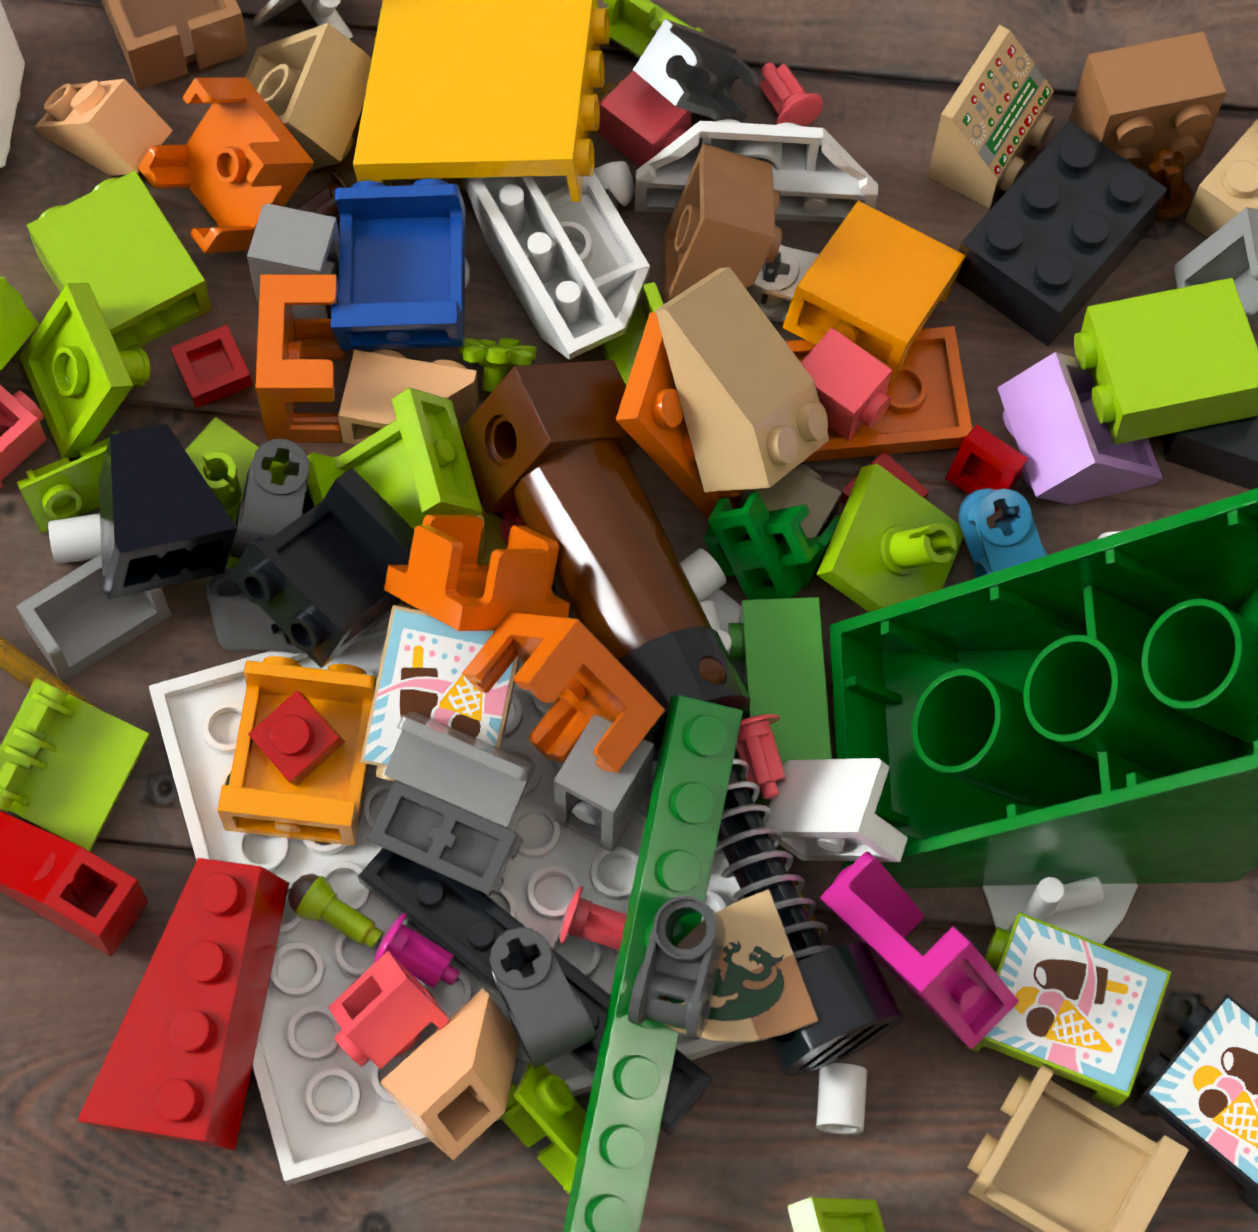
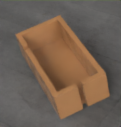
[101,0,249,91]

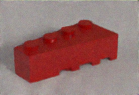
[77,858,289,1151]

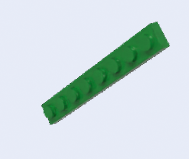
[563,695,743,1232]

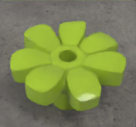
[458,337,537,392]

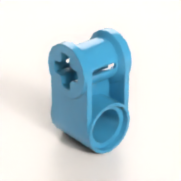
[958,488,1047,578]

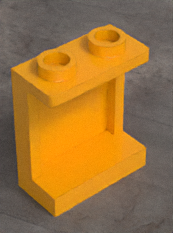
[782,201,966,384]
[217,656,377,846]

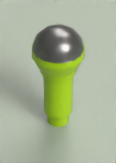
[288,873,384,949]

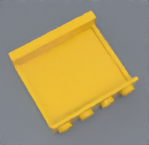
[353,0,610,202]

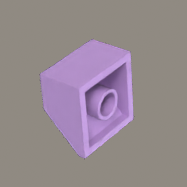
[997,352,1163,505]

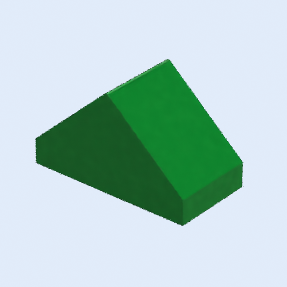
[829,488,1258,888]

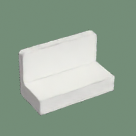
[765,758,908,862]

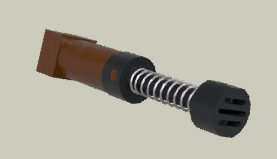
[460,360,903,1077]

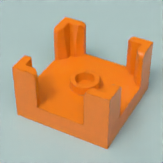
[138,77,315,254]
[255,274,345,443]
[461,612,665,773]

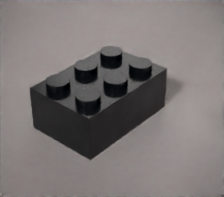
[955,121,1167,347]

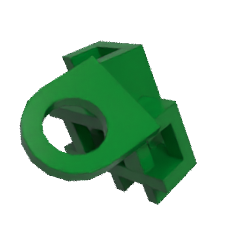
[703,491,841,600]

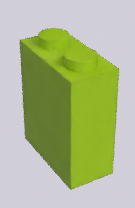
[26,170,212,350]
[1074,278,1258,445]

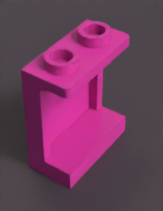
[820,852,1019,1050]

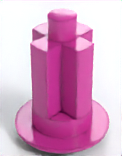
[373,913,460,988]

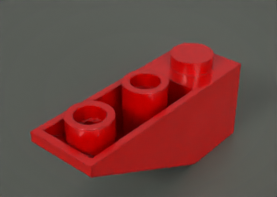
[0,811,148,957]

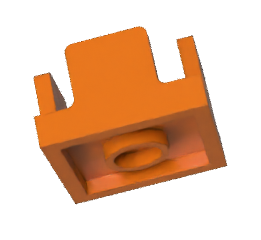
[384,514,570,631]

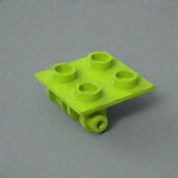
[0,678,150,852]

